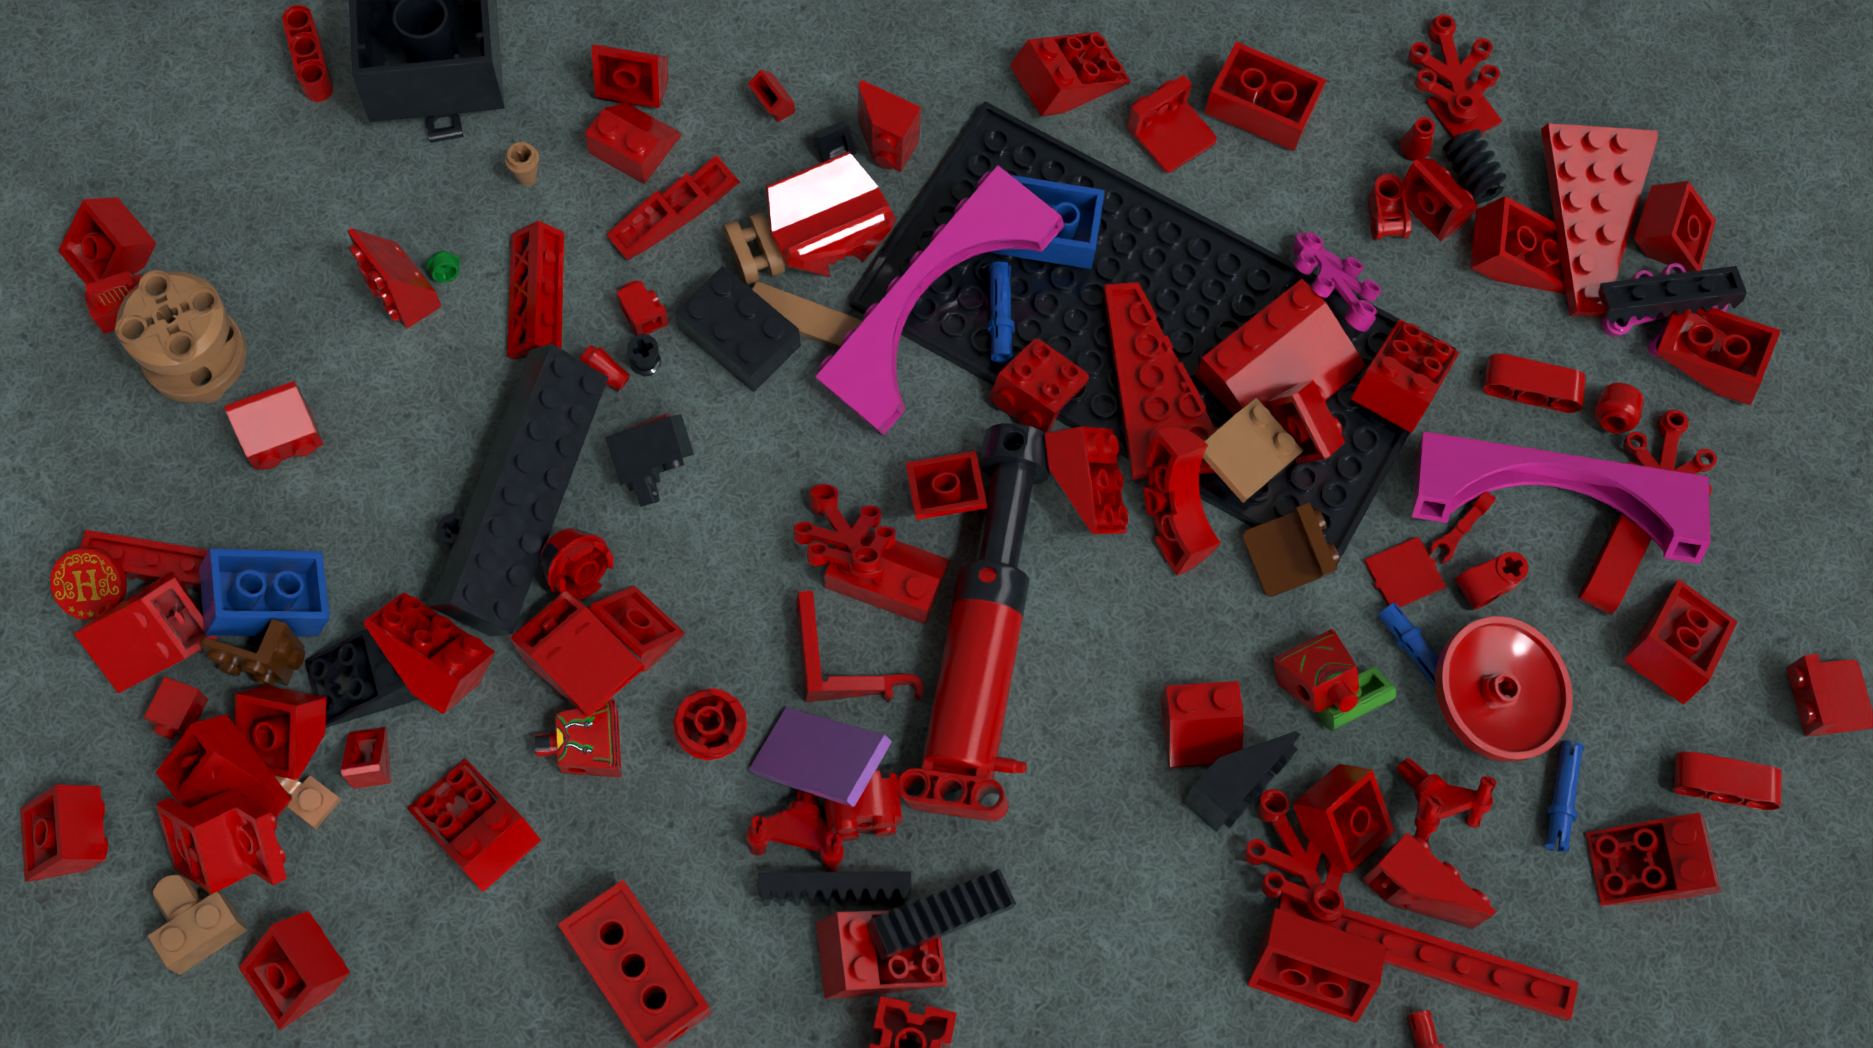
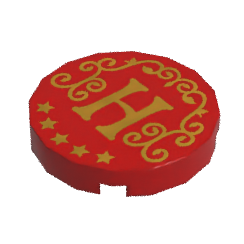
[50,546,127,621]

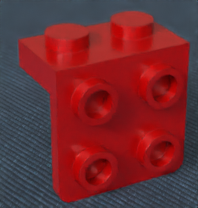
[1127,74,1217,173]
[988,339,1089,433]
[1786,654,1873,737]

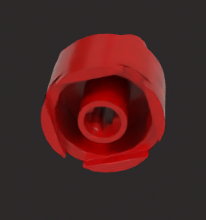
[824,771,903,842]

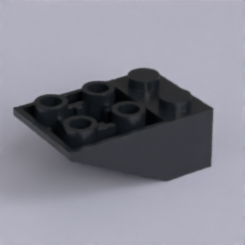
[305,629,418,728]
[1183,731,1301,832]

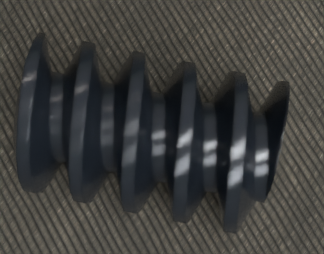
[1442,129,1507,204]

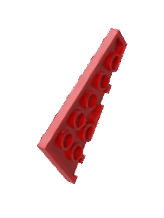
[1103,282,1218,480]

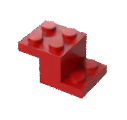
[156,789,287,894]

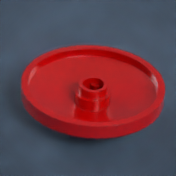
[1435,616,1573,762]

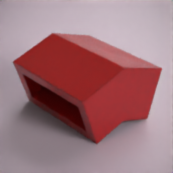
[748,69,795,122]

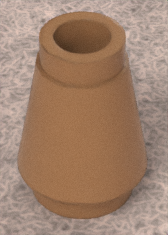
[505,142,539,186]

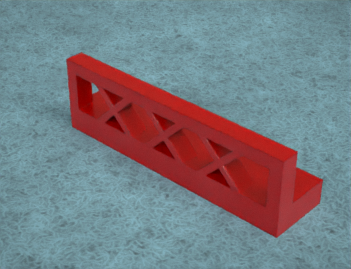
[507,220,564,359]

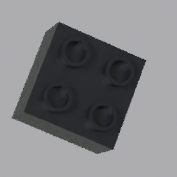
[349,0,505,122]

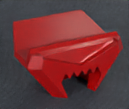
[766,152,897,277]

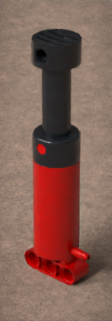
[898,423,1050,821]

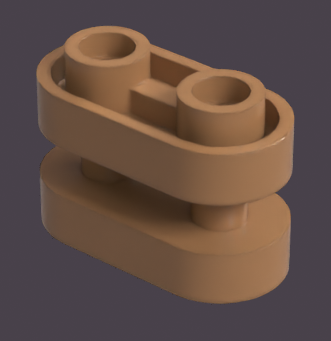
[723,212,786,285]

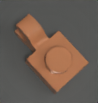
[275,775,341,829]

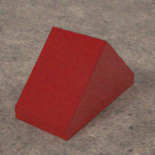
[341,727,391,789]

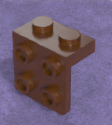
[1243,503,1340,597]
[199,619,305,687]

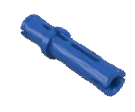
[987,262,1015,363]
[1377,602,1439,688]
[1544,740,1584,852]

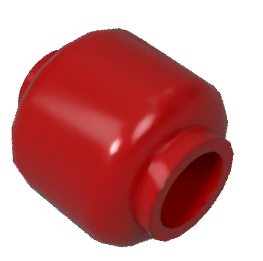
[1594,383,1644,434]

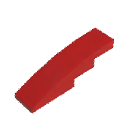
[606,155,740,260]

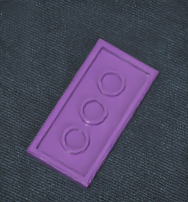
[749,707,892,807]

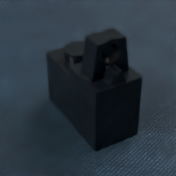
[605,414,694,507]

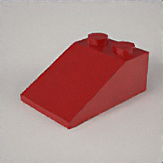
[1470,196,1566,294]
[1656,307,1781,406]
[1624,579,1738,705]

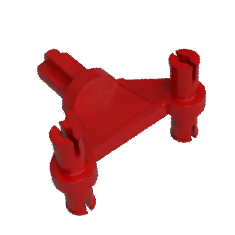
[1396,758,1497,844]
[747,790,844,872]

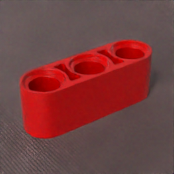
[282,5,333,102]
[1483,353,1586,413]
[1578,514,1652,615]
[1673,752,1782,810]

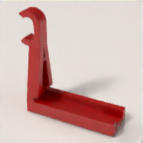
[795,591,924,703]

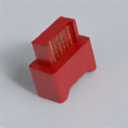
[84,270,142,333]

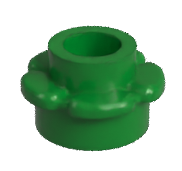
[426,251,460,283]

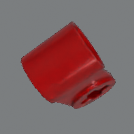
[1367,173,1411,241]
[1454,551,1529,611]

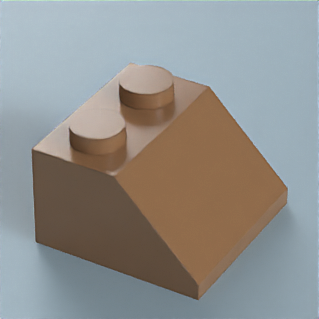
[1203,398,1304,503]

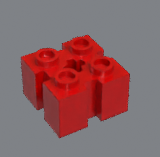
[869,996,957,1048]

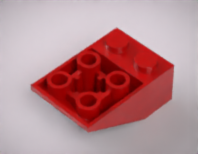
[1010,32,1131,116]
[347,228,442,329]
[1351,319,1460,433]
[1044,426,1128,535]
[74,570,218,693]
[510,591,645,717]
[363,592,496,714]
[156,714,292,820]
[407,758,542,892]
[1586,812,1722,906]
[1362,832,1497,929]
[816,911,947,999]

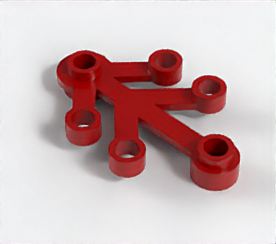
[1408,14,1500,124]
[1623,409,1717,496]
[793,484,896,579]
[1243,789,1345,923]

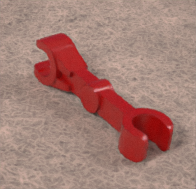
[1429,491,1496,564]

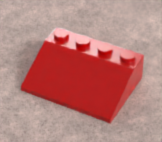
[1195,279,1366,415]

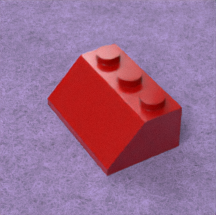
[825,524,951,625]
[1247,908,1387,1023]

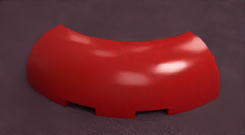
[1143,427,1221,576]

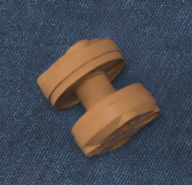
[115,270,247,403]

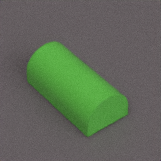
[1316,666,1396,731]

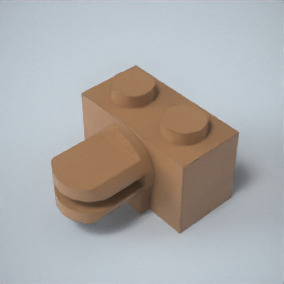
[148,875,248,975]

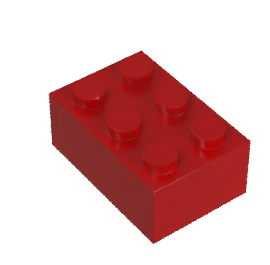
[1204,41,1327,151]

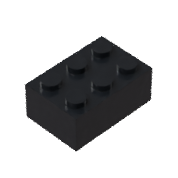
[675,266,801,392]

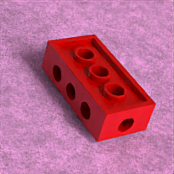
[558,879,712,1048]

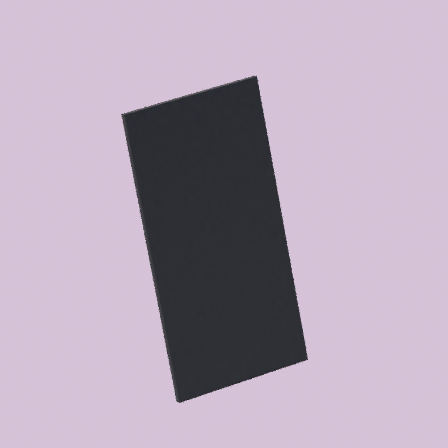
[849,101,1456,566]

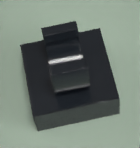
[814,120,856,162]

